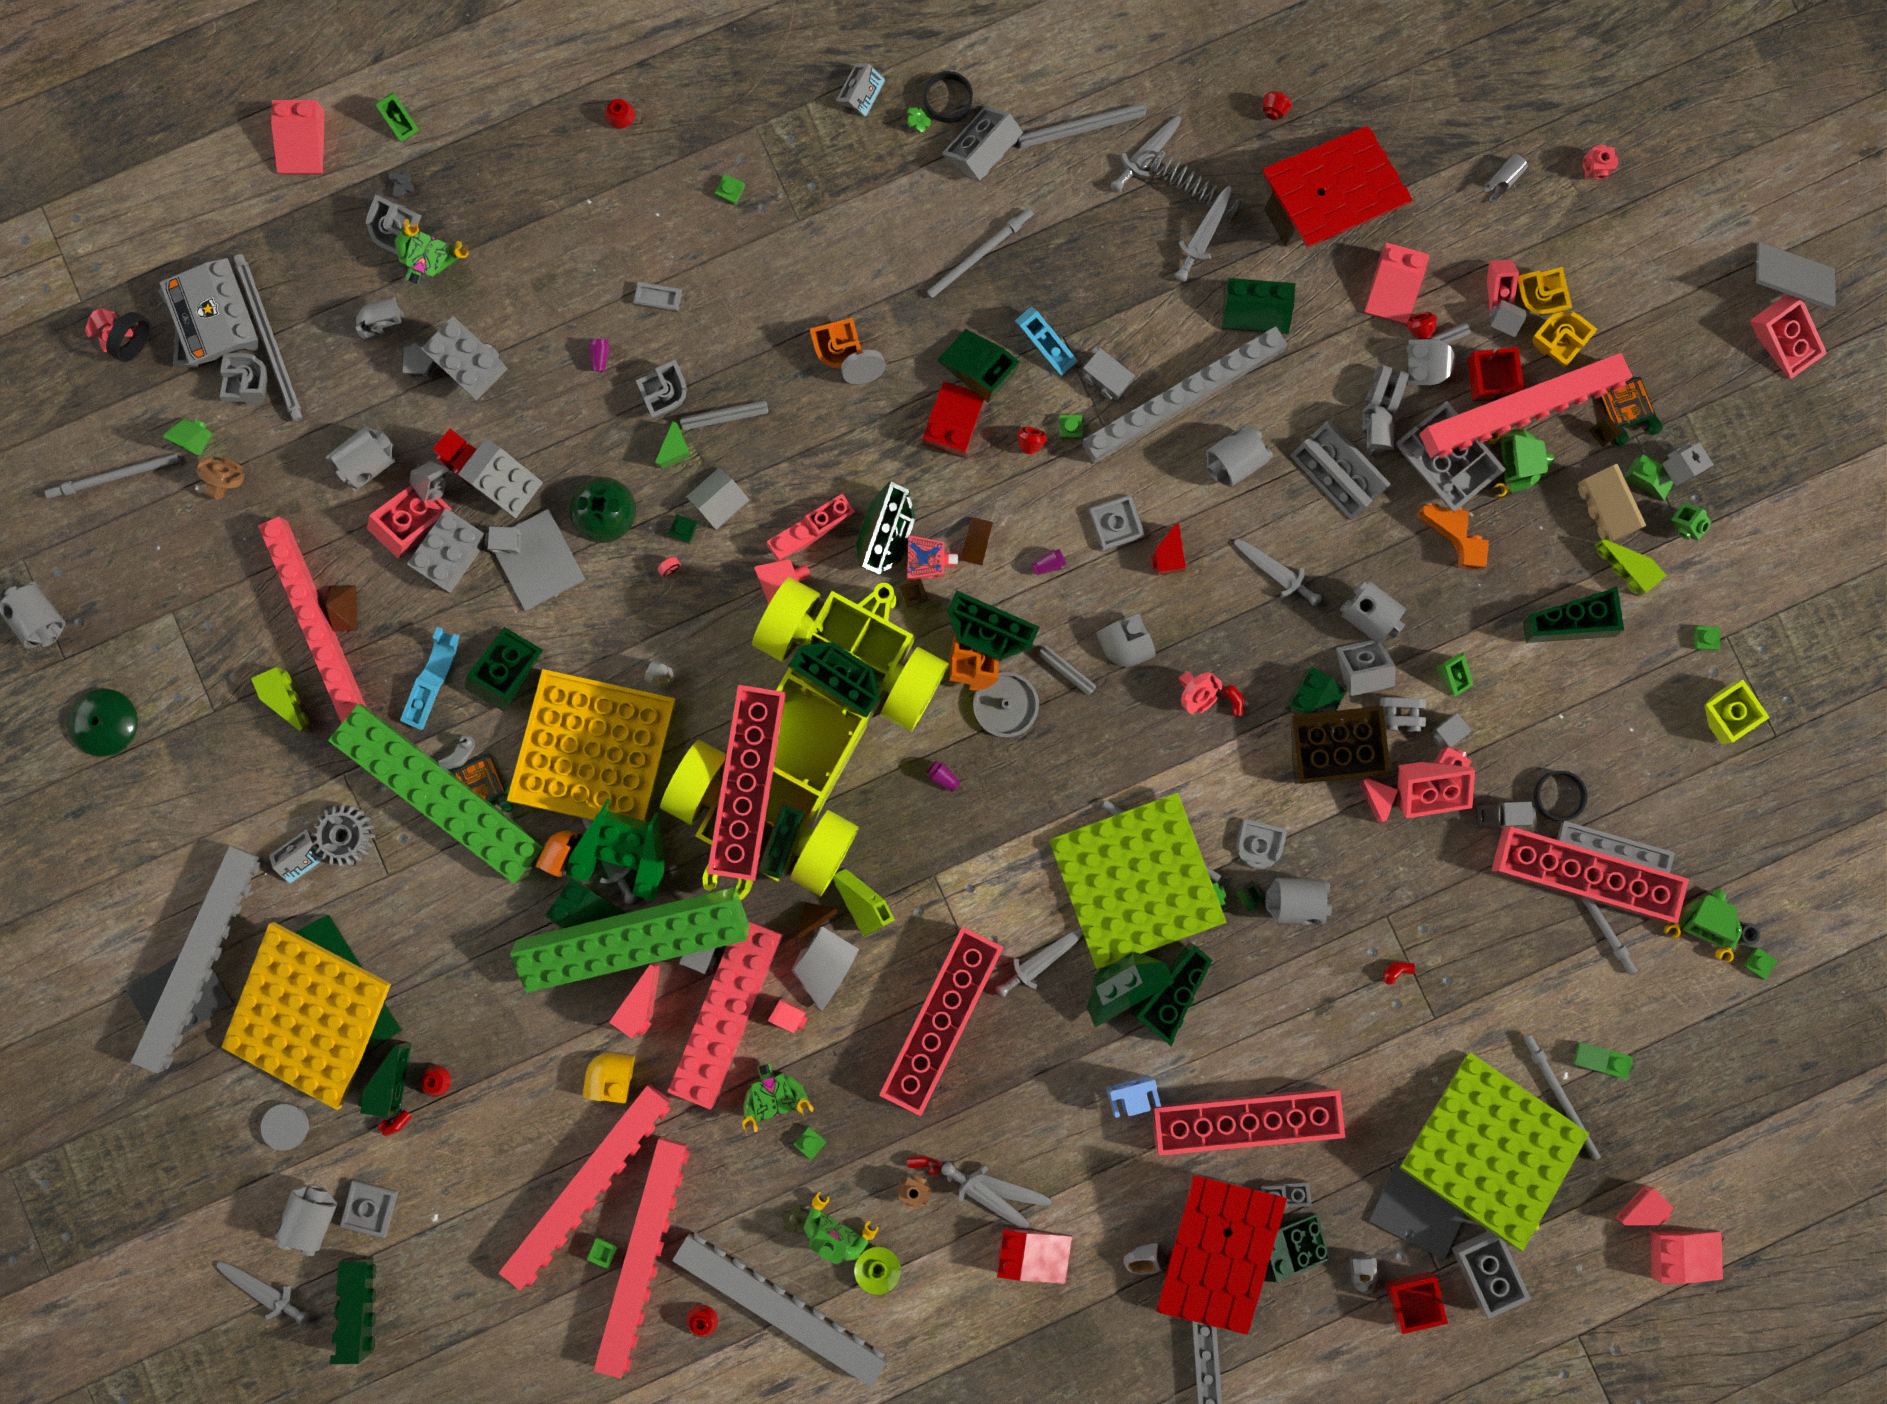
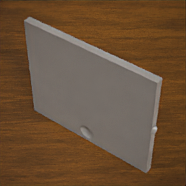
[1756,242,1836,310]
[495,509,586,611]

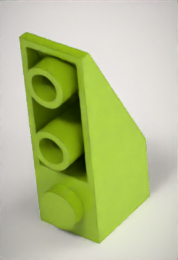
[1594,539,1667,596]
[251,667,309,733]
[833,869,895,937]

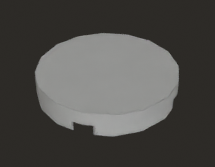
[841,349,886,385]
[260,1103,309,1151]

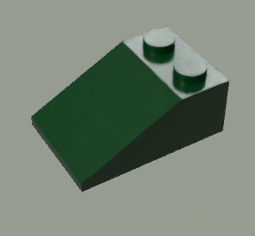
[465,627,543,712]
[544,877,626,929]
[358,1042,412,1117]

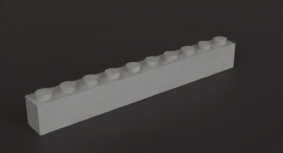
[1082,326,1287,464]
[131,846,261,1073]
[672,1232,887,1388]

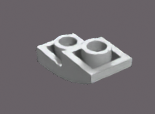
[1261,1181,1312,1209]

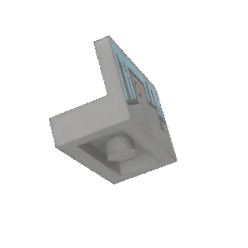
[836,63,885,116]
[269,829,324,884]

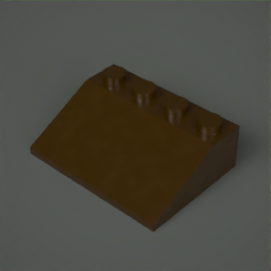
[1291,706,1391,784]

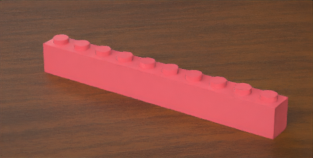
[1419,353,1633,458]
[258,517,366,723]
[499,1084,671,1291]
[593,1136,690,1379]

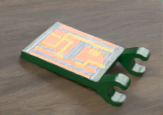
[1600,376,1663,446]
[450,753,514,813]

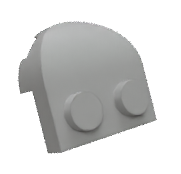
[1408,339,1456,385]

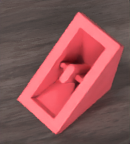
[1358,778,1398,823]

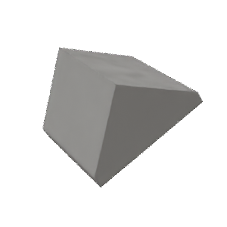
[686,467,750,530]

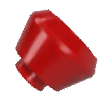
[1263,91,1292,120]
[605,99,635,129]
[1406,312,1437,339]
[1017,426,1047,455]
[419,1065,451,1097]
[686,1305,718,1338]

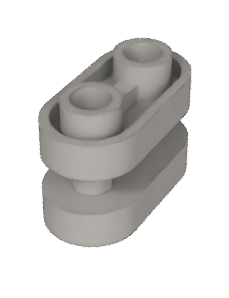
[1365,365,1409,415]
[1380,697,1426,732]

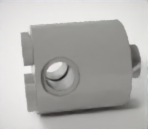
[1206,425,1273,487]
[325,426,395,492]
[1340,580,1406,644]
[0,582,66,648]
[1266,878,1332,925]
[274,1185,337,1256]

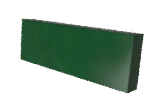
[757,804,805,879]

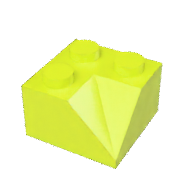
[1704,680,1770,745]

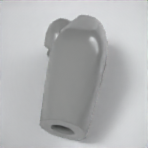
[438,735,475,770]

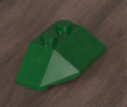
[856,481,915,575]
[947,590,1040,661]
[788,642,880,718]
[1087,952,1174,1027]

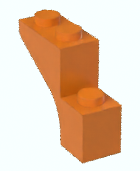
[1418,503,1489,571]

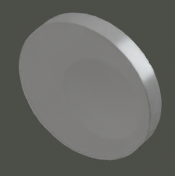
[973,672,1039,738]

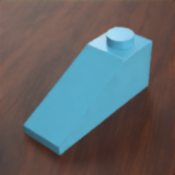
[1015,306,1078,376]

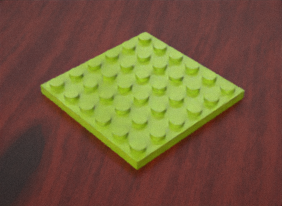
[1049,793,1227,969]
[1399,1052,1590,1252]

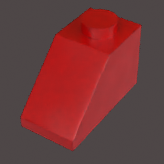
[1150,524,1186,575]

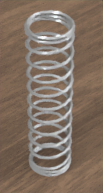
[1150,150,1242,222]

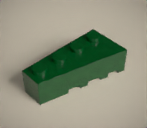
[1523,586,1624,643]
[1131,942,1213,1047]
[330,1258,377,1364]

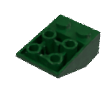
[937,329,1020,403]
[1264,1214,1330,1282]

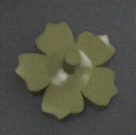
[781,1205,809,1234]

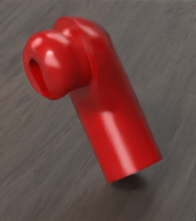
[1221,685,1244,716]
[1383,961,1415,985]
[378,1110,412,1136]
[907,1156,942,1175]

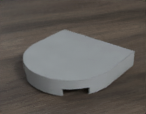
[1236,819,1288,869]

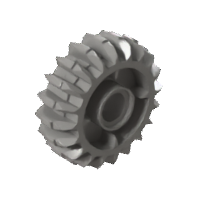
[310,804,375,867]

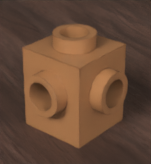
[896,1173,931,1210]

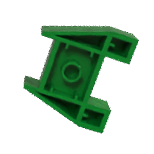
[566,799,666,901]

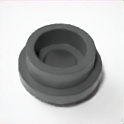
[1738,923,1760,946]

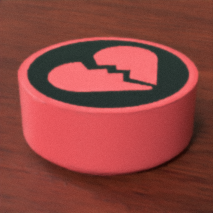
[658,557,681,578]

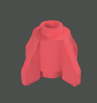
[85,308,133,352]

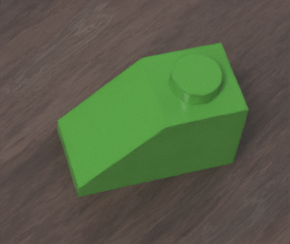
[163,418,213,457]
[1624,454,1673,501]
[1574,1042,1633,1079]

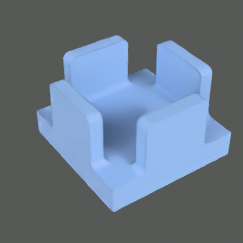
[1106,1076,1161,1118]

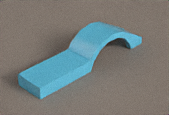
[400,626,459,730]

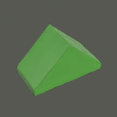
[375,92,419,142]
[655,422,691,469]
[1435,652,1474,697]

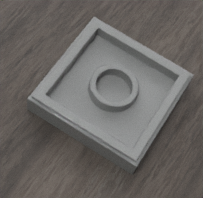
[1088,495,1146,552]
[339,1180,398,1238]

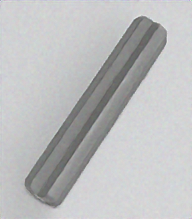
[1406,323,1471,355]
[1038,646,1096,695]

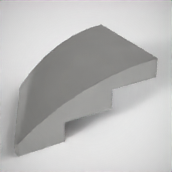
[791,926,859,1011]

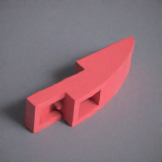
[766,494,855,561]

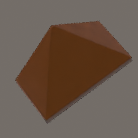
[961,517,993,566]
[326,585,357,632]
[798,903,839,939]

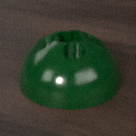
[569,477,636,543]

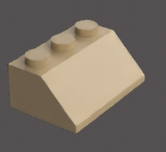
[1578,464,1646,542]

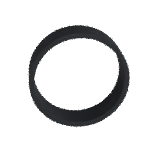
[924,71,973,123]
[106,312,151,362]
[1533,771,1588,821]

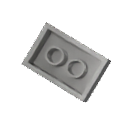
[421,316,508,401]
[458,438,543,518]
[407,508,485,593]
[1452,1231,1531,1319]

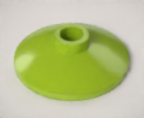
[854,1247,901,1295]

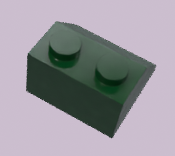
[1285,666,1347,715]

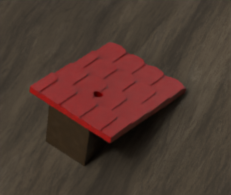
[1262,126,1413,248]
[1155,1175,1287,1335]

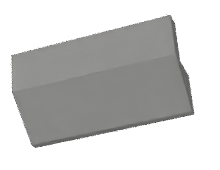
[1290,419,1391,520]

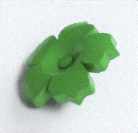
[907,107,931,134]

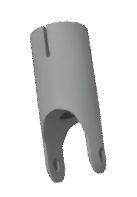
[1483,154,1528,203]

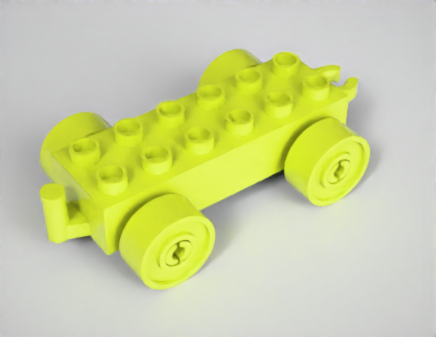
[660,577,949,900]

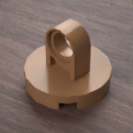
[196,456,245,501]

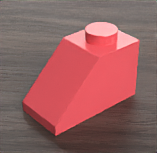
[1487,259,1519,312]
[768,998,808,1033]
[1614,1185,1674,1225]

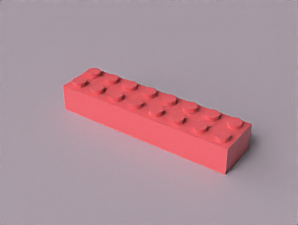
[707,685,786,881]
[1491,826,1689,924]
[668,920,783,1110]
[879,926,1004,1116]
[1151,1088,1345,1156]

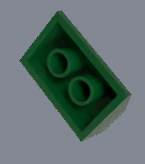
[1222,278,1296,334]

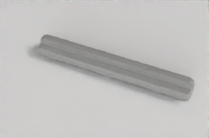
[680,401,768,430]

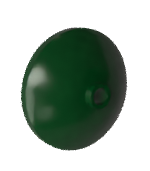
[68,688,138,757]

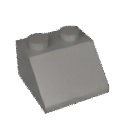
[1336,640,1395,696]

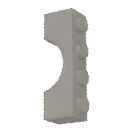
[403,343,499,380]

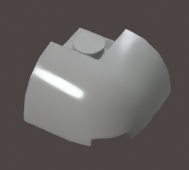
[365,194,422,255]
[356,297,405,340]
[220,353,268,406]
[636,360,687,420]
[1362,404,1394,455]
[1096,614,1156,667]

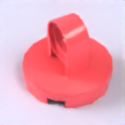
[1178,671,1222,714]

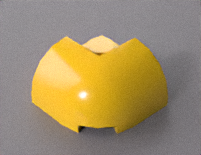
[1518,267,1572,315]
[1532,312,1597,368]
[582,1052,635,1103]

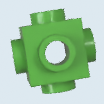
[1671,502,1711,541]

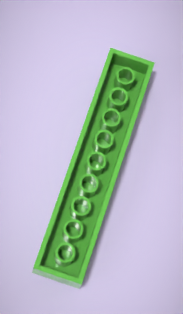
[328,704,545,884]
[510,887,750,993]

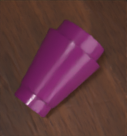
[588,339,610,372]
[1031,548,1067,576]
[926,760,961,792]

